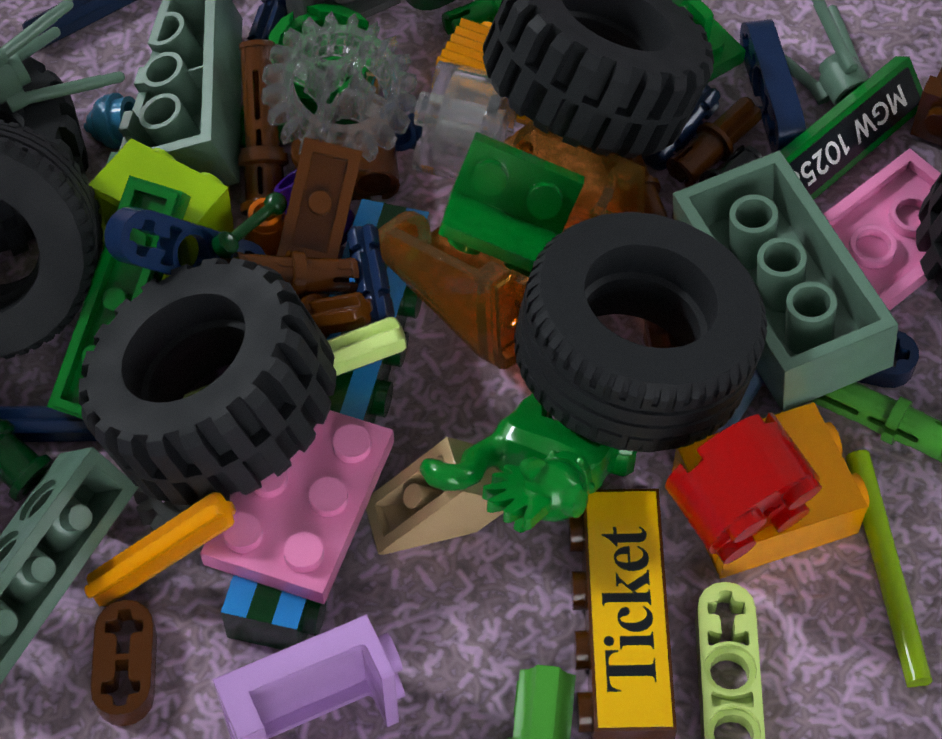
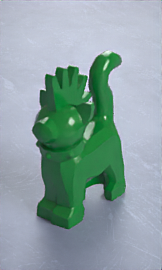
[420,393,638,533]

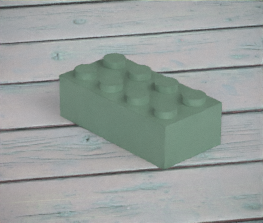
[672,150,898,412]

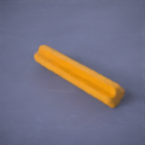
[84,492,236,606]

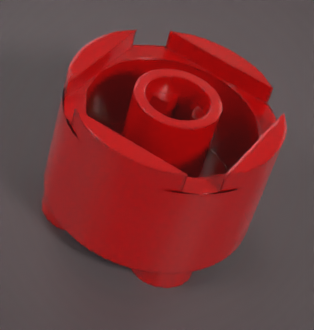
[665,413,822,564]

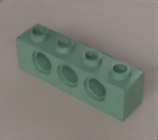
[0,447,139,685]

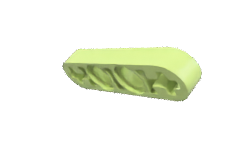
[695,582,765,739]

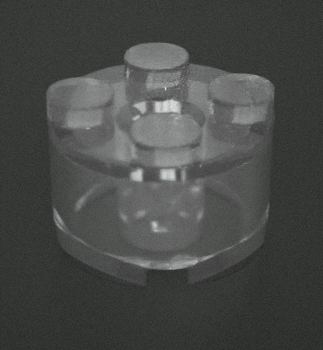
[412,61,517,180]

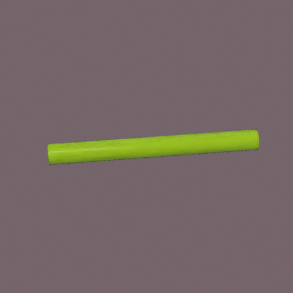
[845,450,933,688]

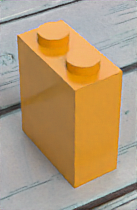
[672,402,869,579]

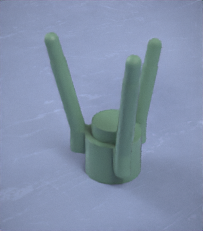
[0,0,125,113]
[784,0,869,106]

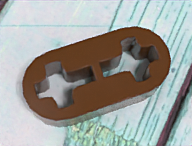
[91,600,157,726]

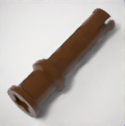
[238,39,289,216]

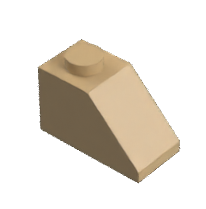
[366,437,504,555]

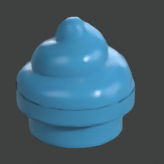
[83,93,135,149]

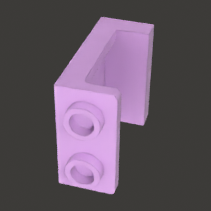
[213,614,405,739]

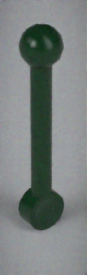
[212,192,287,258]

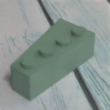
[106,0,243,186]

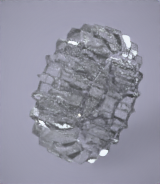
[261,11,417,163]

